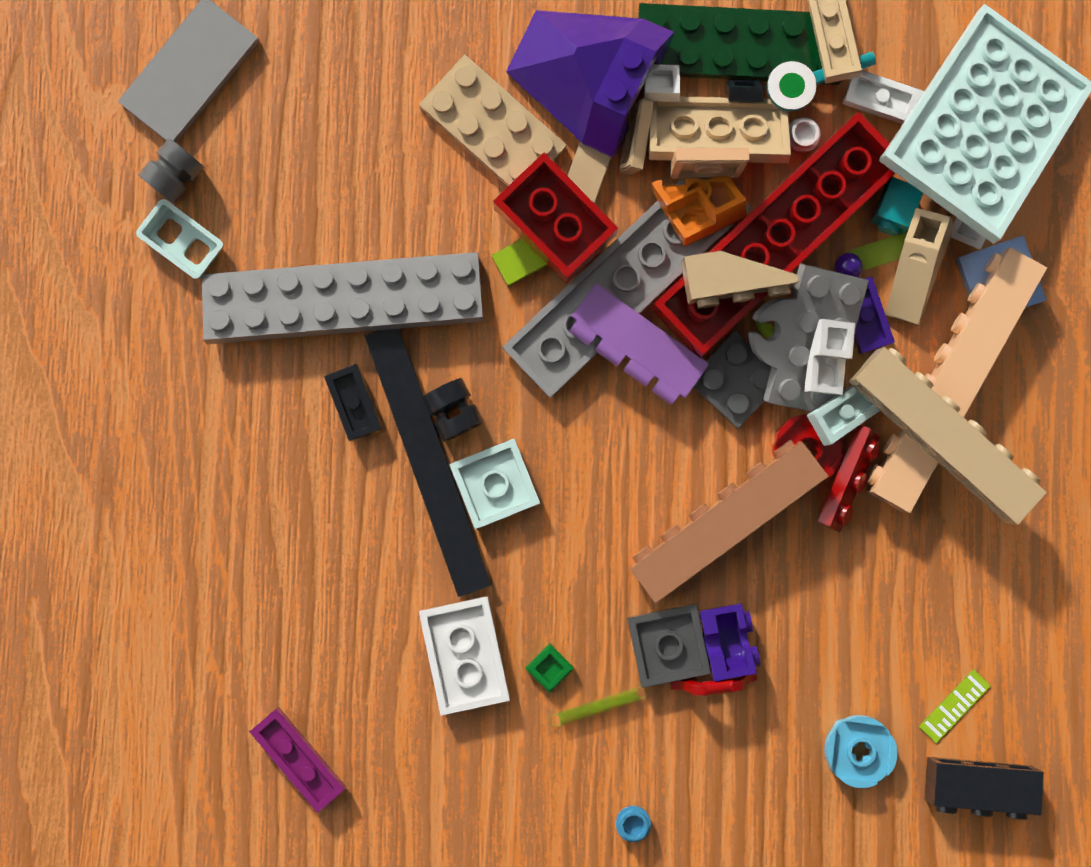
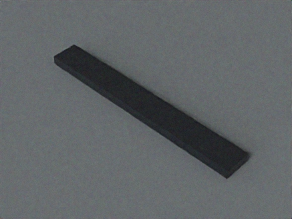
[364,329,492,597]

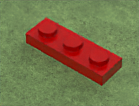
[818,425,880,532]

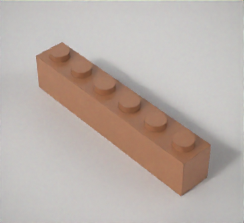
[630,440,829,603]

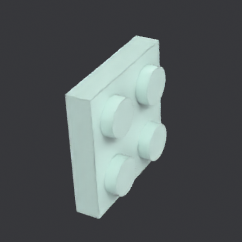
[449,439,540,529]

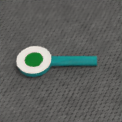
[767,51,876,111]

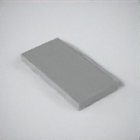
[118,0,260,143]

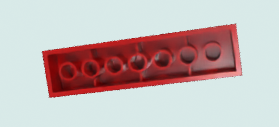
[651,111,895,357]

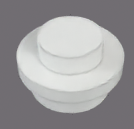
[789,118,821,153]

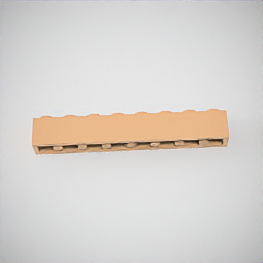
[866,247,1047,513]

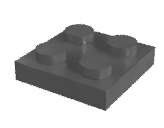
[693,331,772,429]
[627,603,711,688]

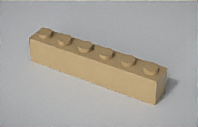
[848,347,1047,525]

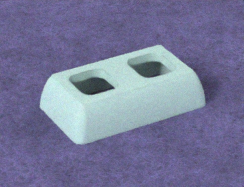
[136,199,223,279]

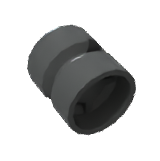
[138,138,205,204]

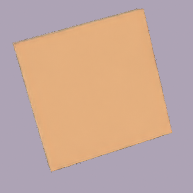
[670,148,749,179]

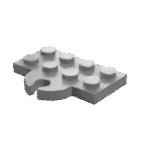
[748,264,869,412]

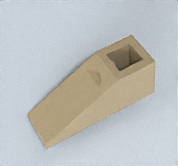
[885,208,954,325]
[681,251,799,308]

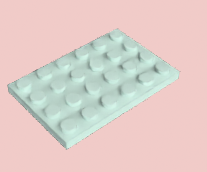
[879,4,1091,244]

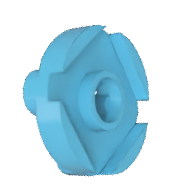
[824,715,897,788]

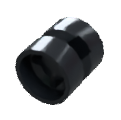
[422,378,484,442]

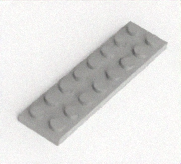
[502,178,751,398]
[202,252,483,344]

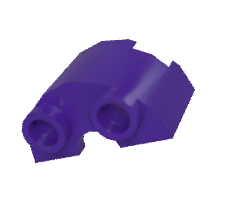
[700,603,760,681]

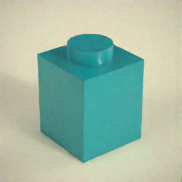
[870,177,923,236]

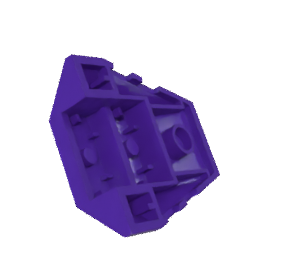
[506,10,674,158]

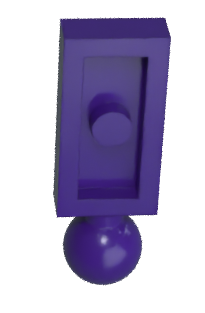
[835,253,895,354]

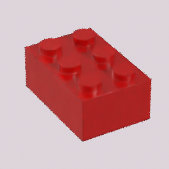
[493,152,619,284]

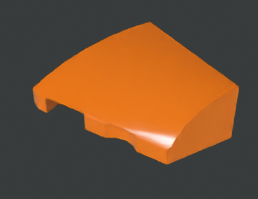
[652,176,747,246]

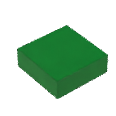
[525,642,574,693]

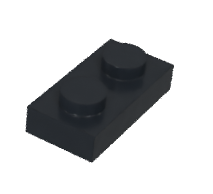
[324,364,383,442]

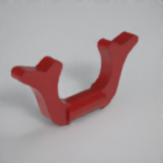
[670,670,757,696]

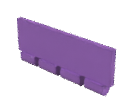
[569,283,709,405]

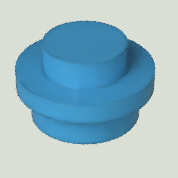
[616,805,651,842]

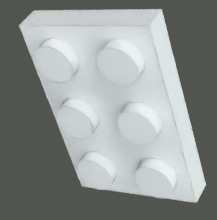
[419,596,510,716]

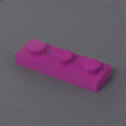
[249,707,346,813]

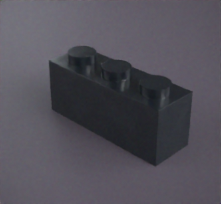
[924,757,1044,820]

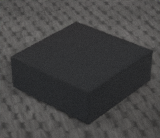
[725,79,764,102]

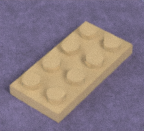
[419,54,567,186]
[649,97,791,163]

